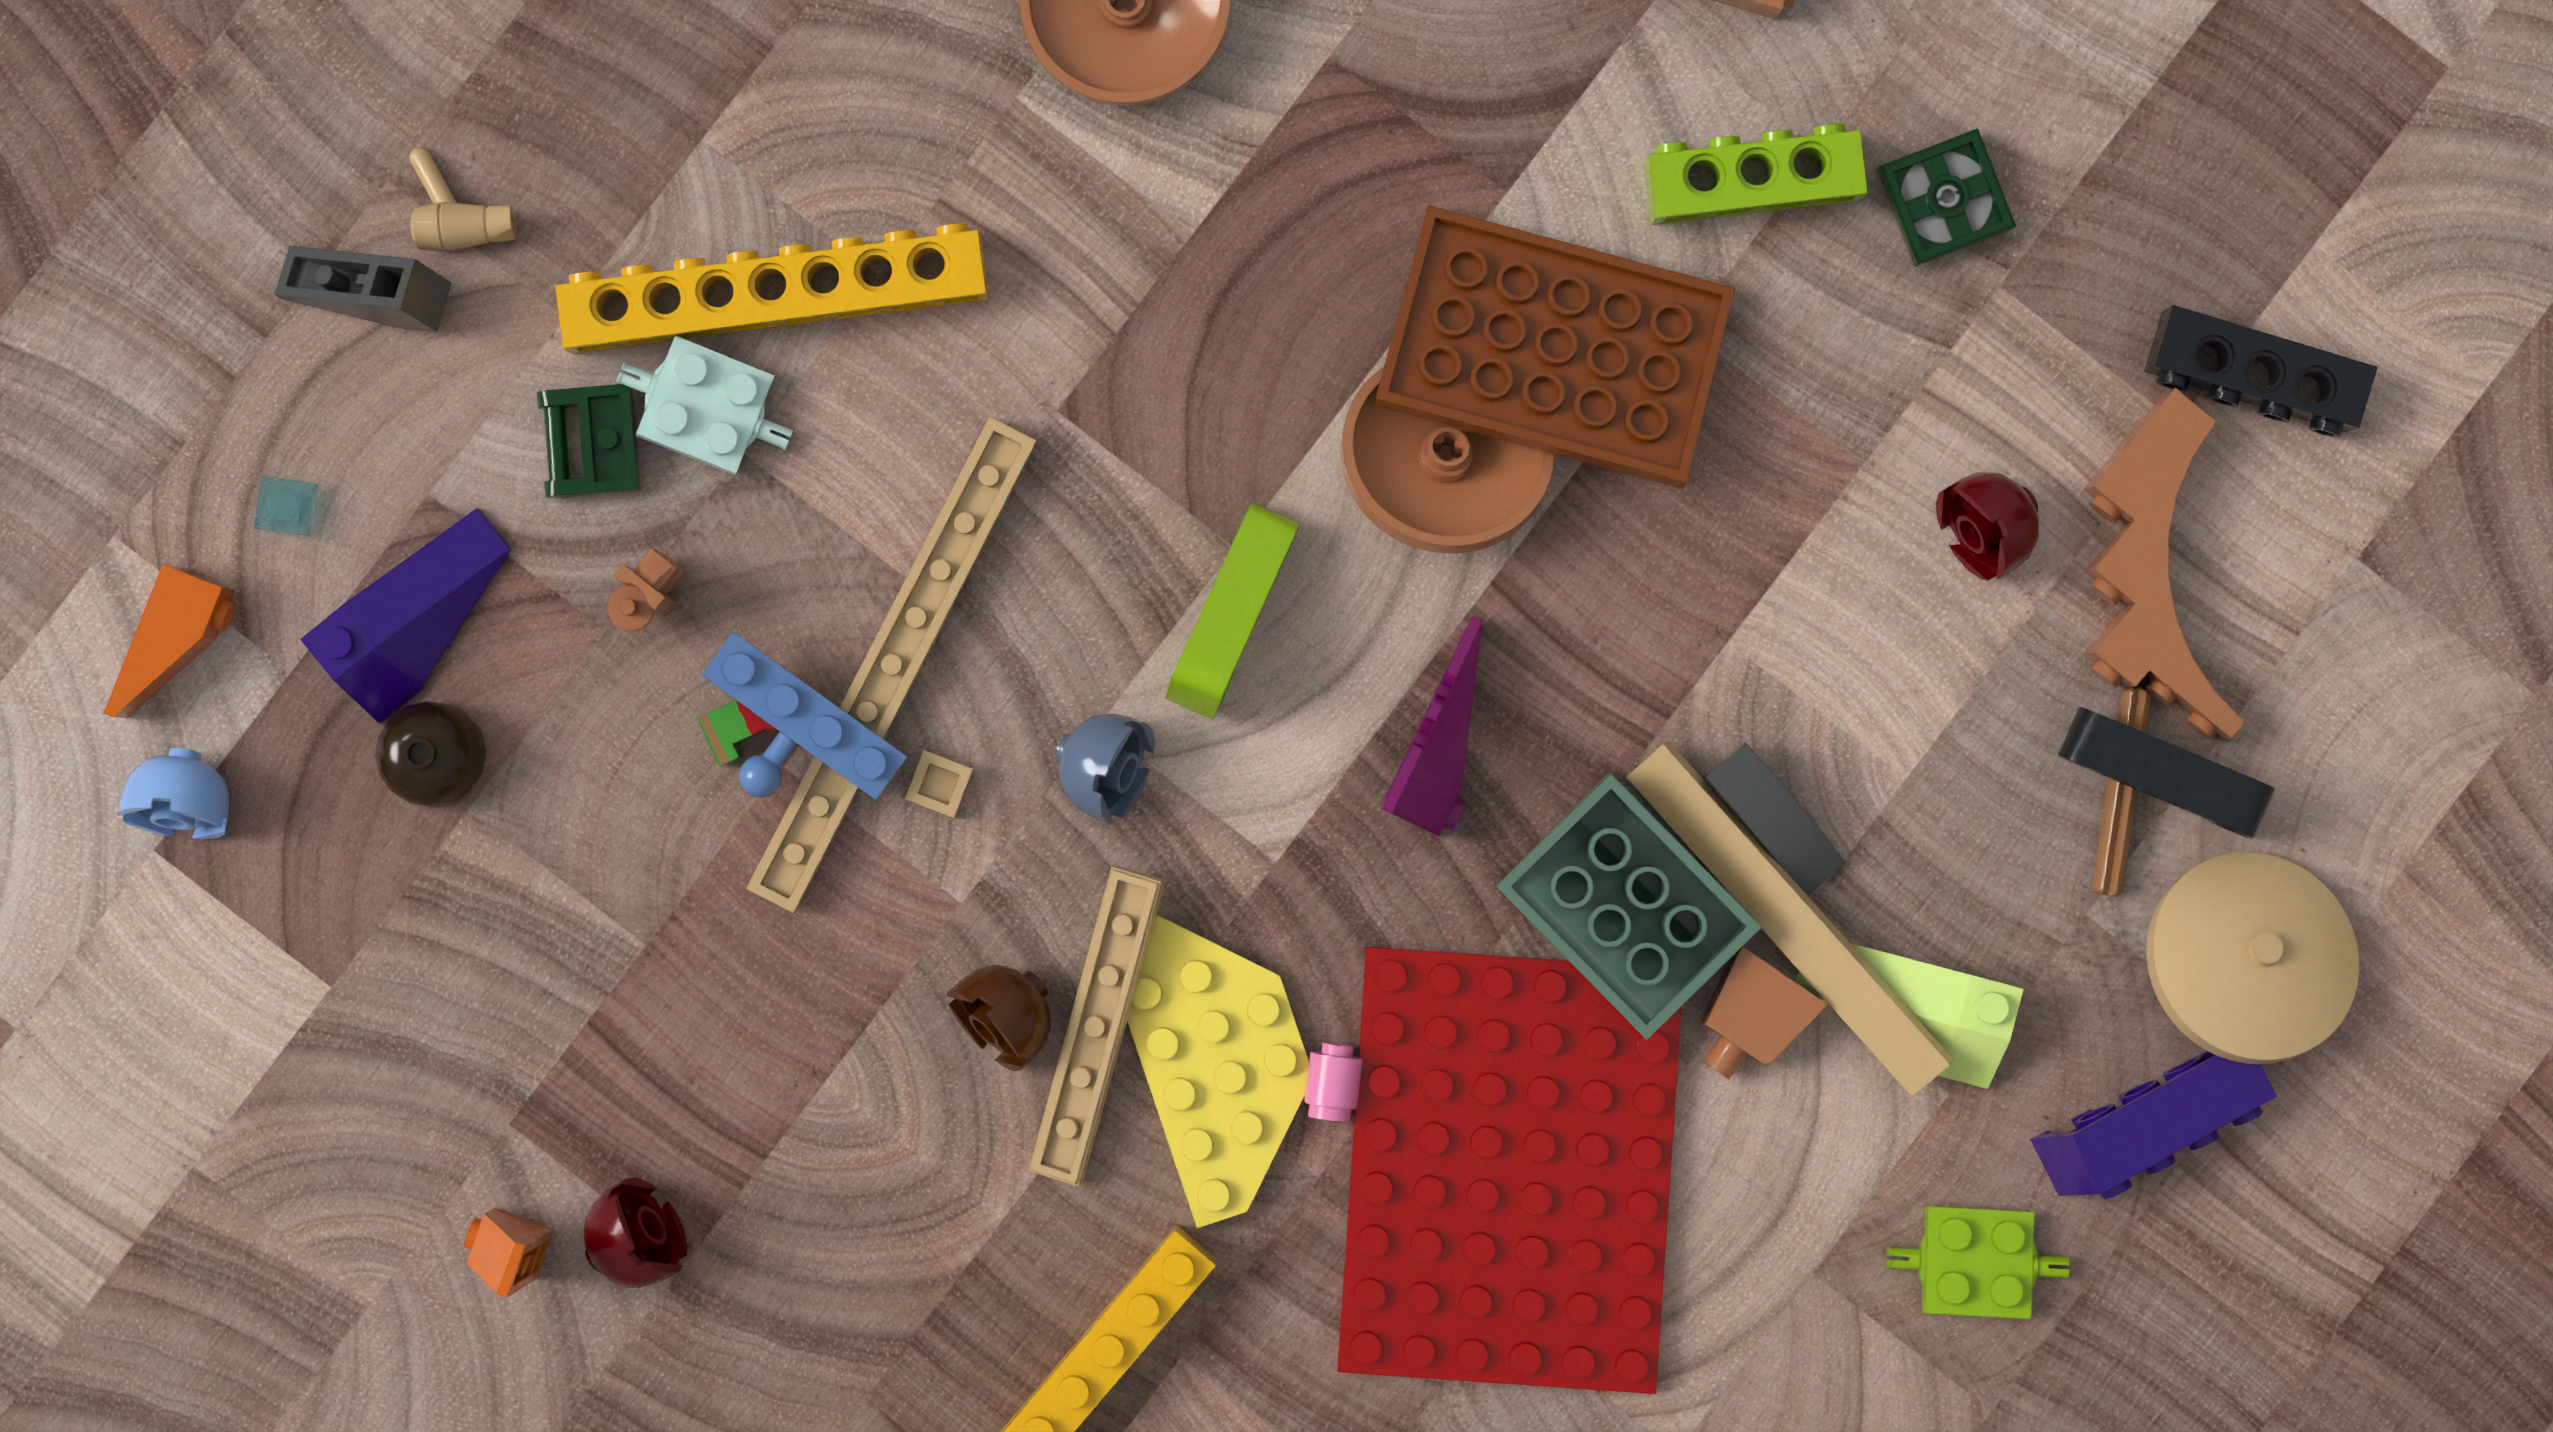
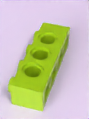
[1644,124,1868,225]

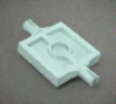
[616,335,793,475]

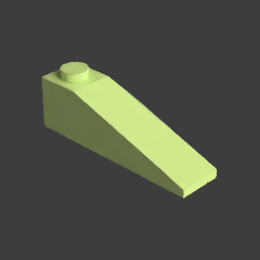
[1795,943,2024,1089]

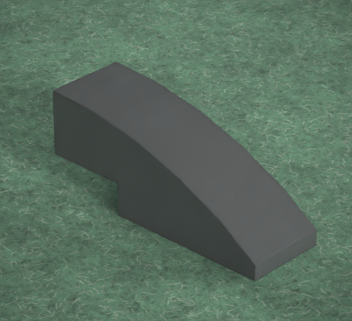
[1702,742,1845,895]

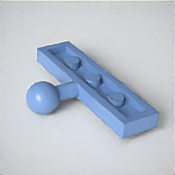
[701,631,907,800]

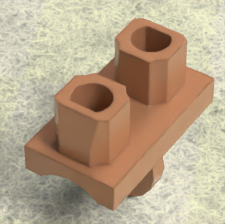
[607,548,687,631]

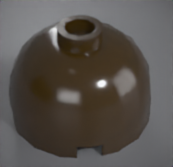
[375,701,486,807]

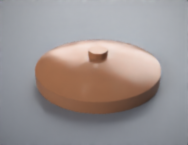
[1019,0,1232,106]
[1340,367,1555,554]

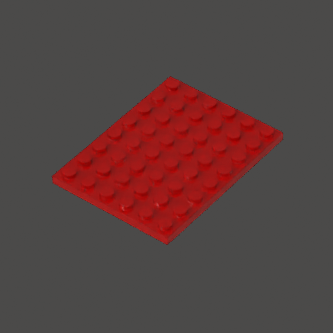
[1337,947,1682,1394]

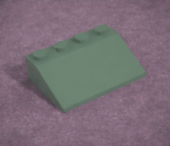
[1496,773,1762,1040]

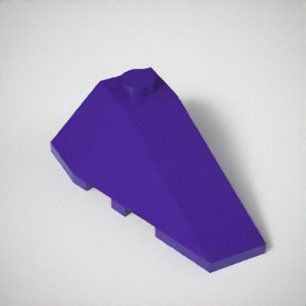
[300,508,512,724]

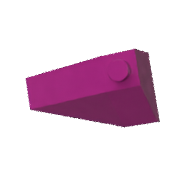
[1380,616,1483,836]

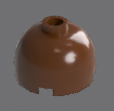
[947,965,1051,1071]

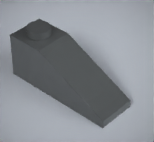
[274,246,452,332]

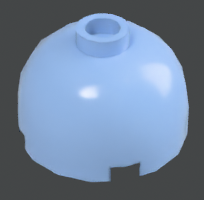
[118,748,229,840]

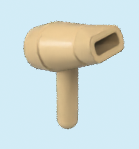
[409,147,517,251]

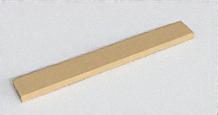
[1626,740,1954,1097]

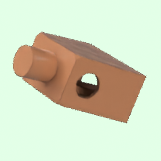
[1701,946,1827,1079]

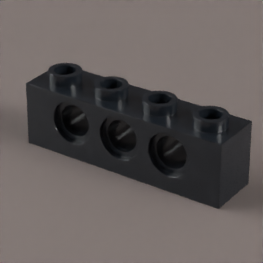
[2144,305,2378,438]

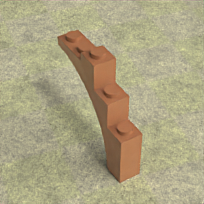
[2084,388,2245,740]

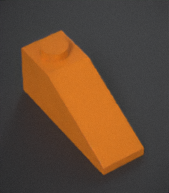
[104,564,236,718]
[464,1208,554,1298]

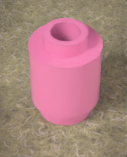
[1304,1042,1363,1122]

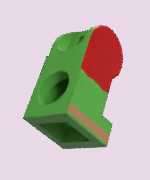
[697,700,779,766]

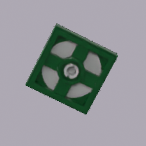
[1877,128,2016,267]

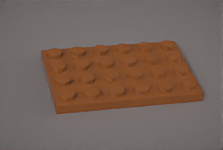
[1374,205,1735,489]

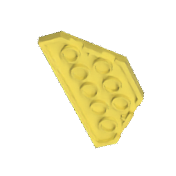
[1127,914,1309,1228]

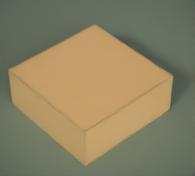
[905,750,974,818]

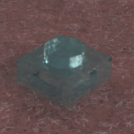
[253,476,318,537]

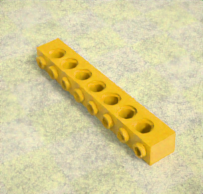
[555,223,990,354]

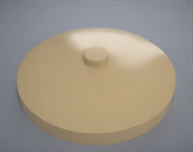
[2146,852,2359,1065]

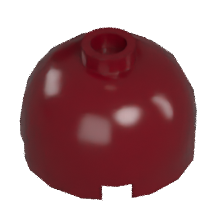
[1936,472,2039,581]
[583,1177,688,1288]

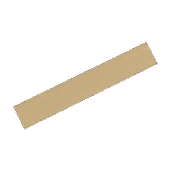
[1029,865,1166,1187]

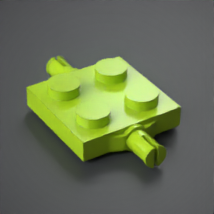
[1886,1206,2070,1319]

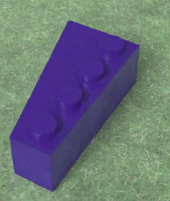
[2030,1051,2277,1199]

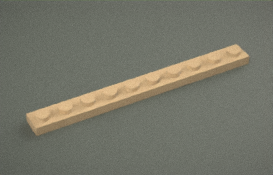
[746,416,1038,913]

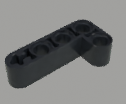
[2058,707,2275,840]

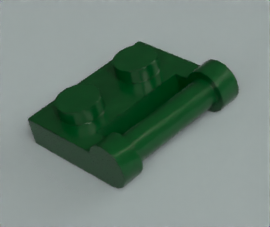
[537,384,641,499]

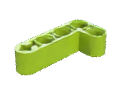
[1165,502,1300,720]

